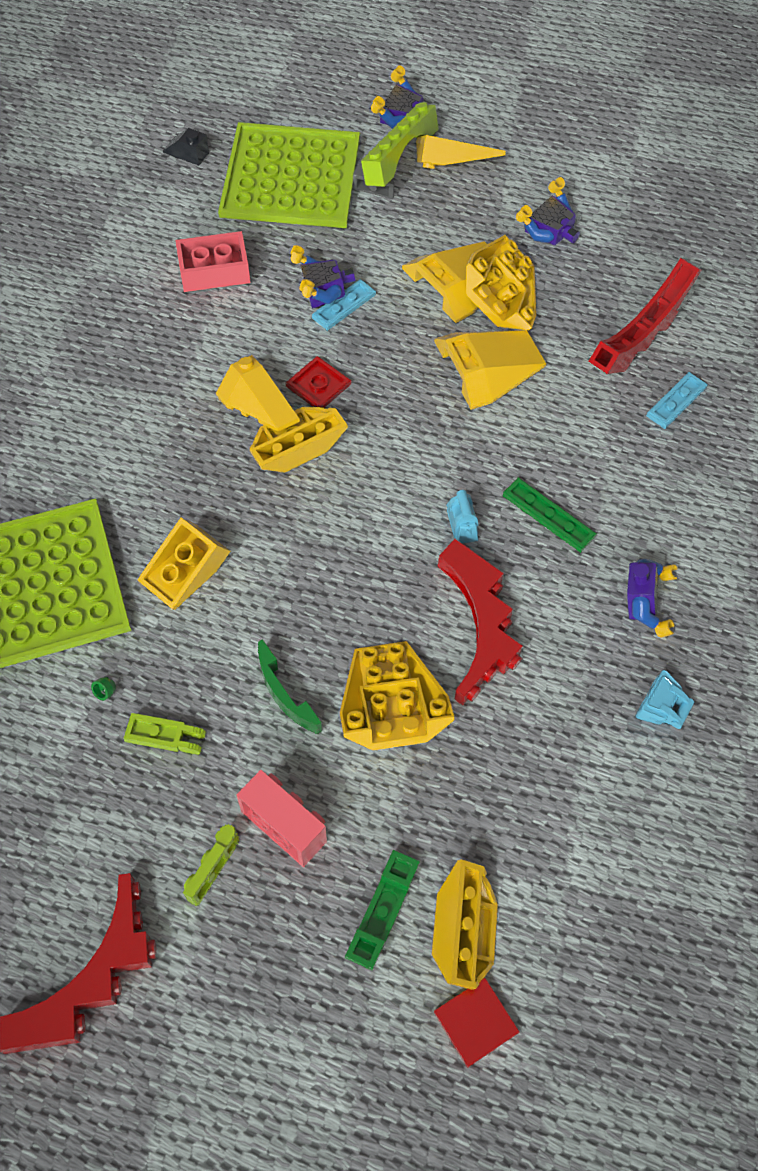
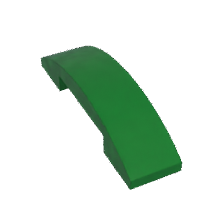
[258,639,322,734]
[345,850,420,971]

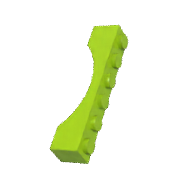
[361,102,439,187]

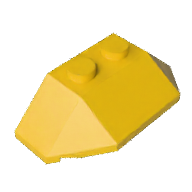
[250,407,348,473]
[432,859,498,989]

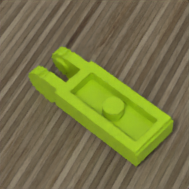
[123,713,206,755]
[183,824,239,906]

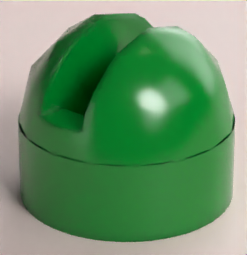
[91,677,116,701]

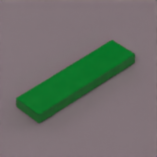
[502,477,597,553]

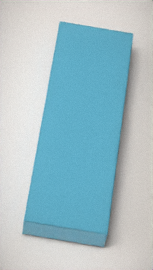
[312,279,376,331]
[646,372,708,429]

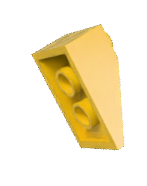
[137,517,231,610]

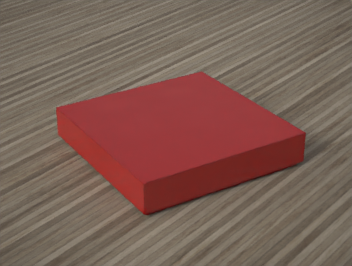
[285,356,351,408]
[434,978,520,1068]

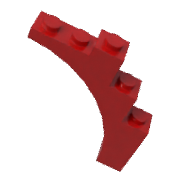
[588,258,702,374]
[438,539,523,706]
[0,873,157,1054]

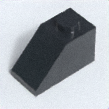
[163,128,209,166]

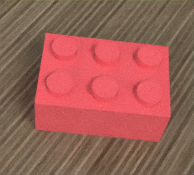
[175,231,250,292]
[236,770,327,868]

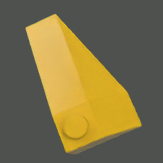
[416,135,506,169]
[216,355,300,432]

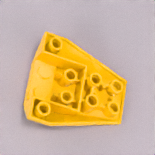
[466,235,536,330]
[402,241,487,323]
[434,330,546,410]
[340,641,454,750]

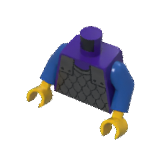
[371,65,424,129]
[516,177,580,245]
[291,245,355,309]
[627,559,678,638]

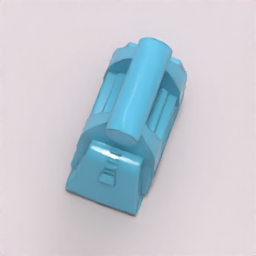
[446,490,478,544]
[636,670,694,729]

